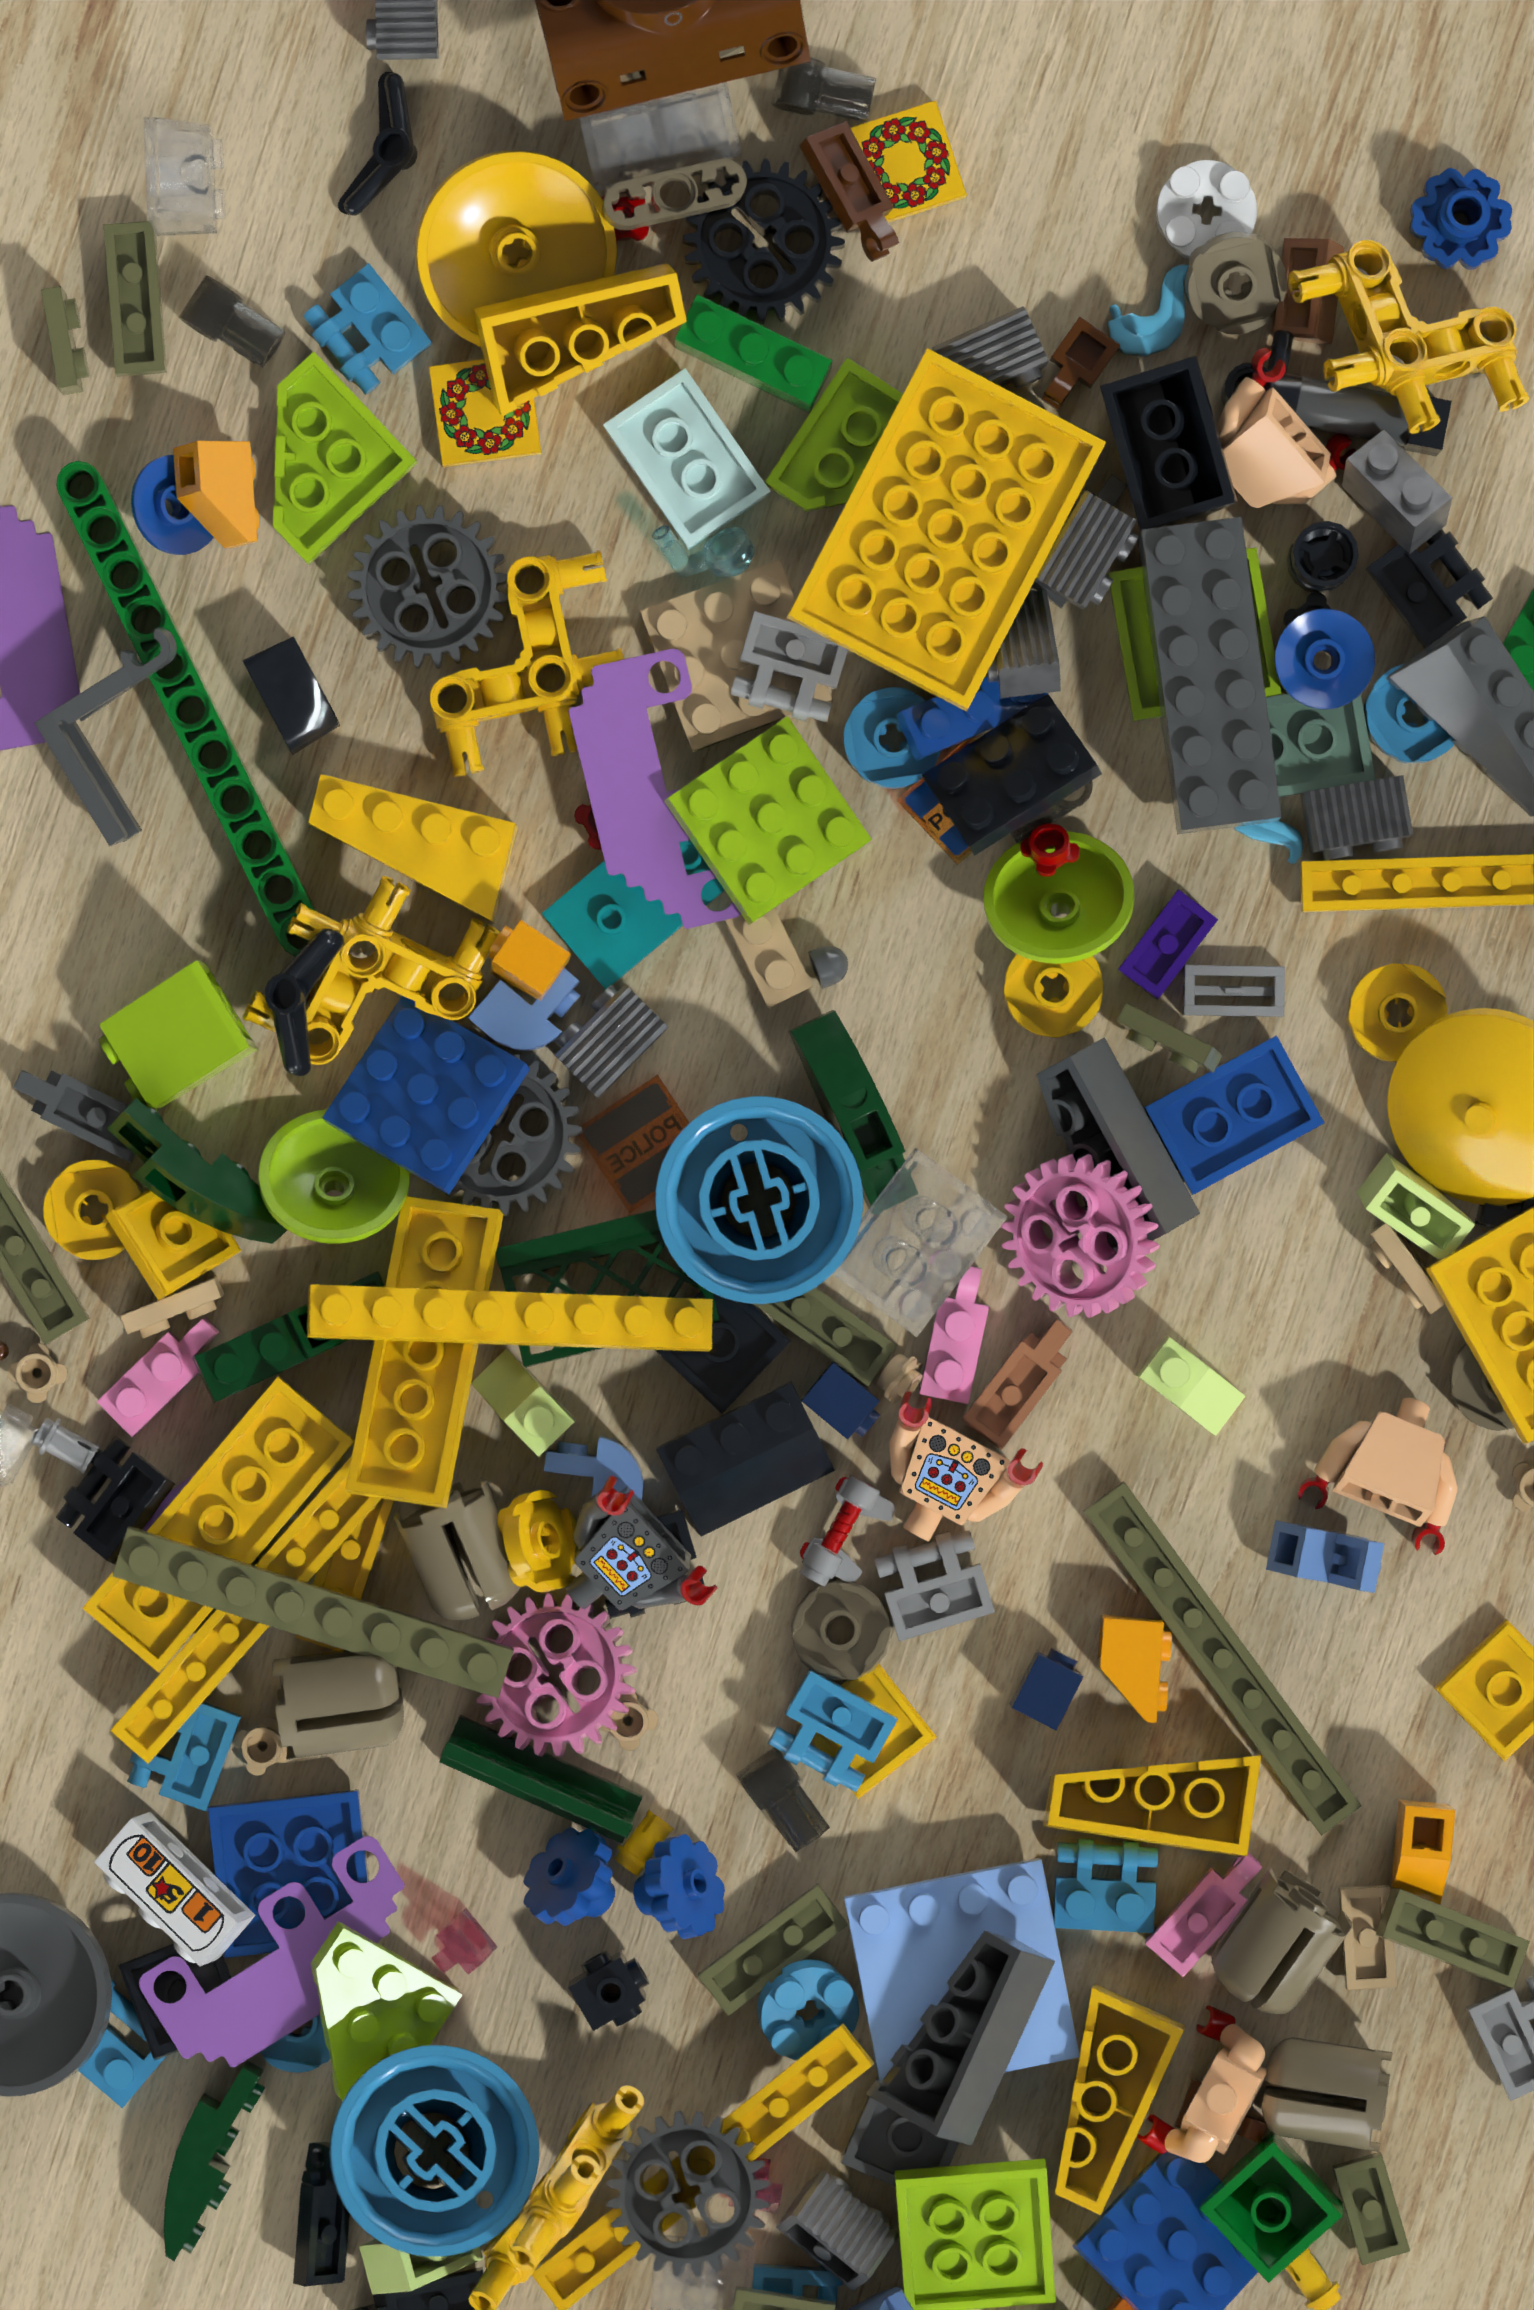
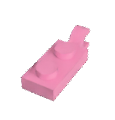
[919,1264,989,1404]
[97,1317,220,1437]
[1145,1852,1262,1977]

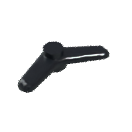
[338,72,418,216]
[265,928,344,1076]

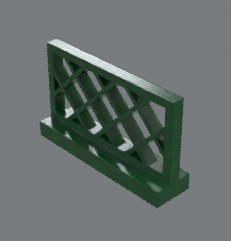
[496,1210,719,1368]
[439,1715,643,1843]

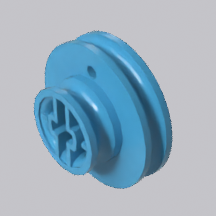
[655,1096,863,1304]
[329,2045,539,2257]

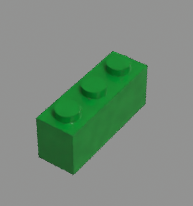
[675,294,832,413]

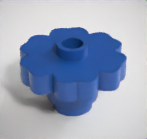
[1409,168,1512,270]
[523,1827,615,1926]
[633,1834,725,1939]

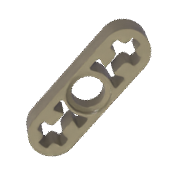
[602,158,747,230]

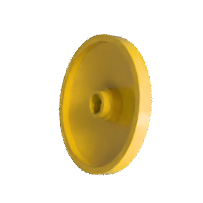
[415,150,617,347]
[1387,1008,1534,1205]

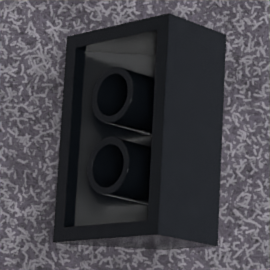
[1100,356,1238,531]
[656,1381,835,1537]

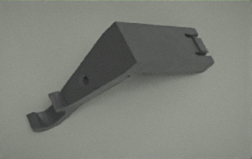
[34,627,177,846]

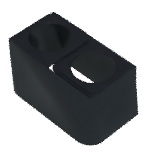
[242,636,340,755]

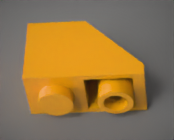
[173,441,259,548]
[488,920,571,1001]
[1097,1615,1172,1723]
[1391,1800,1456,1905]

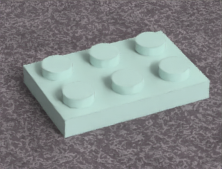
[603,368,771,550]

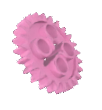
[1001,1154,1159,1318]
[476,1593,637,1758]

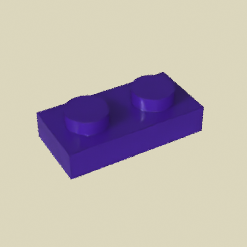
[1117,889,1218,1000]

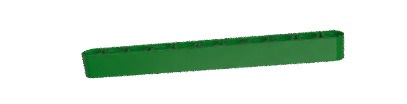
[56,461,316,956]

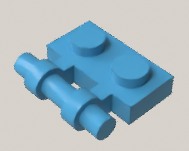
[303,263,432,395]
[768,1669,898,1792]
[127,1702,242,1812]
[1053,1838,1158,1933]

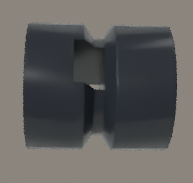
[1287,521,1359,593]

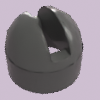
[808,946,848,989]

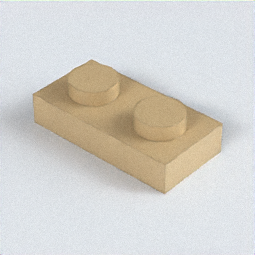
[725,908,813,1009]
[1370,1221,1445,1314]
[120,1276,224,1338]
[1338,1884,1397,1990]

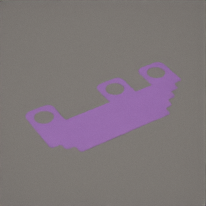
[0,505,80,750]
[568,649,741,929]
[139,1836,405,2068]

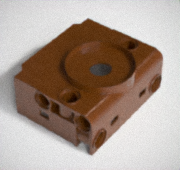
[535,0,811,121]

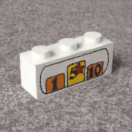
[94,1812,256,1966]

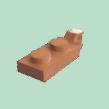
[961,1318,1073,1450]

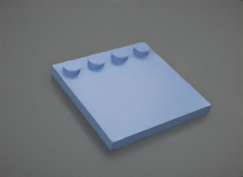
[844,1858,1080,2081]

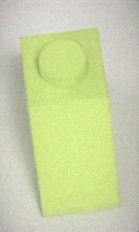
[1357,1153,1475,1260]
[1135,1336,1245,1436]
[471,1349,576,1457]
[359,2239,483,2295]

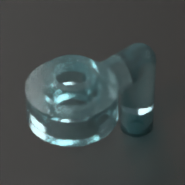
[652,525,755,578]

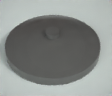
[0,1892,112,2097]

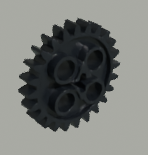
[683,159,845,324]

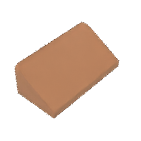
[1272,238,1344,344]

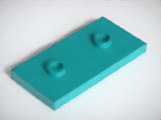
[541,840,725,990]

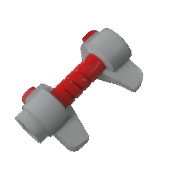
[799,1475,895,1587]

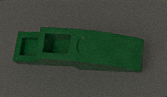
[789,1010,920,1216]
[107,1098,287,1244]
[192,1271,385,1404]
[164,2060,265,2261]

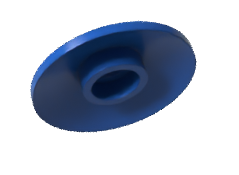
[131,455,214,555]
[1274,609,1375,710]

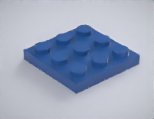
[322,996,530,1195]
[208,1789,369,1958]
[1072,2151,1258,2310]

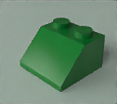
[1199,2132,1343,2283]

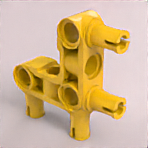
[1288,240,1529,434]
[430,550,624,777]
[243,876,500,1065]
[469,2085,644,2310]

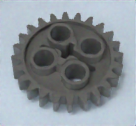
[348,505,509,669]
[445,1054,583,1216]
[606,2111,771,2277]

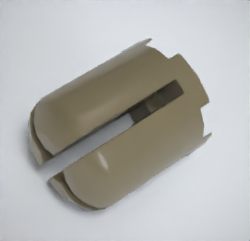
[393,1477,521,1620]
[273,1650,404,1760]
[1212,1868,1352,2015]
[1262,2037,1393,2152]

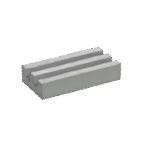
[1183,965,1285,1017]

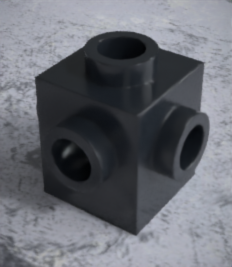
[568,1950,650,2031]

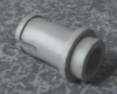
[32,1418,100,1474]

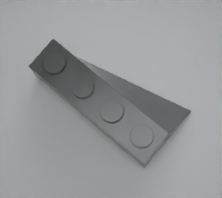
[1386,616,1534,817]
[1037,1037,1200,1251]
[866,1930,1055,2146]

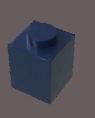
[801,1362,881,1440]
[1009,1648,1084,1731]

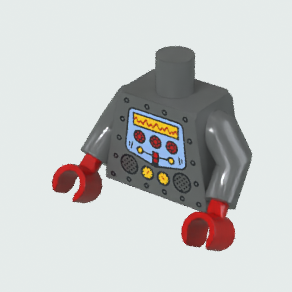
[566,1476,718,1610]

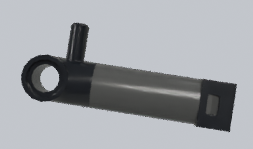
[1221,330,1452,456]

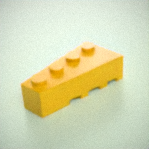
[473,263,687,416]
[308,774,518,924]
[1043,1755,1261,1857]
[1055,1984,1186,2215]

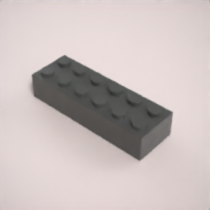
[1138,517,1282,835]

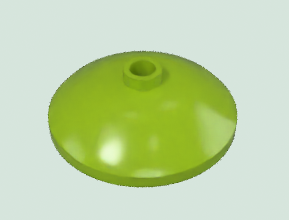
[983,831,1134,964]
[259,1109,410,1244]

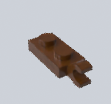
[799,121,899,262]

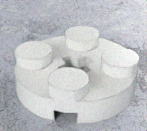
[1156,160,1257,260]

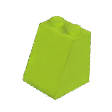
[98,960,258,1111]

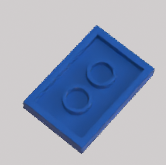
[1144,1035,1324,1195]

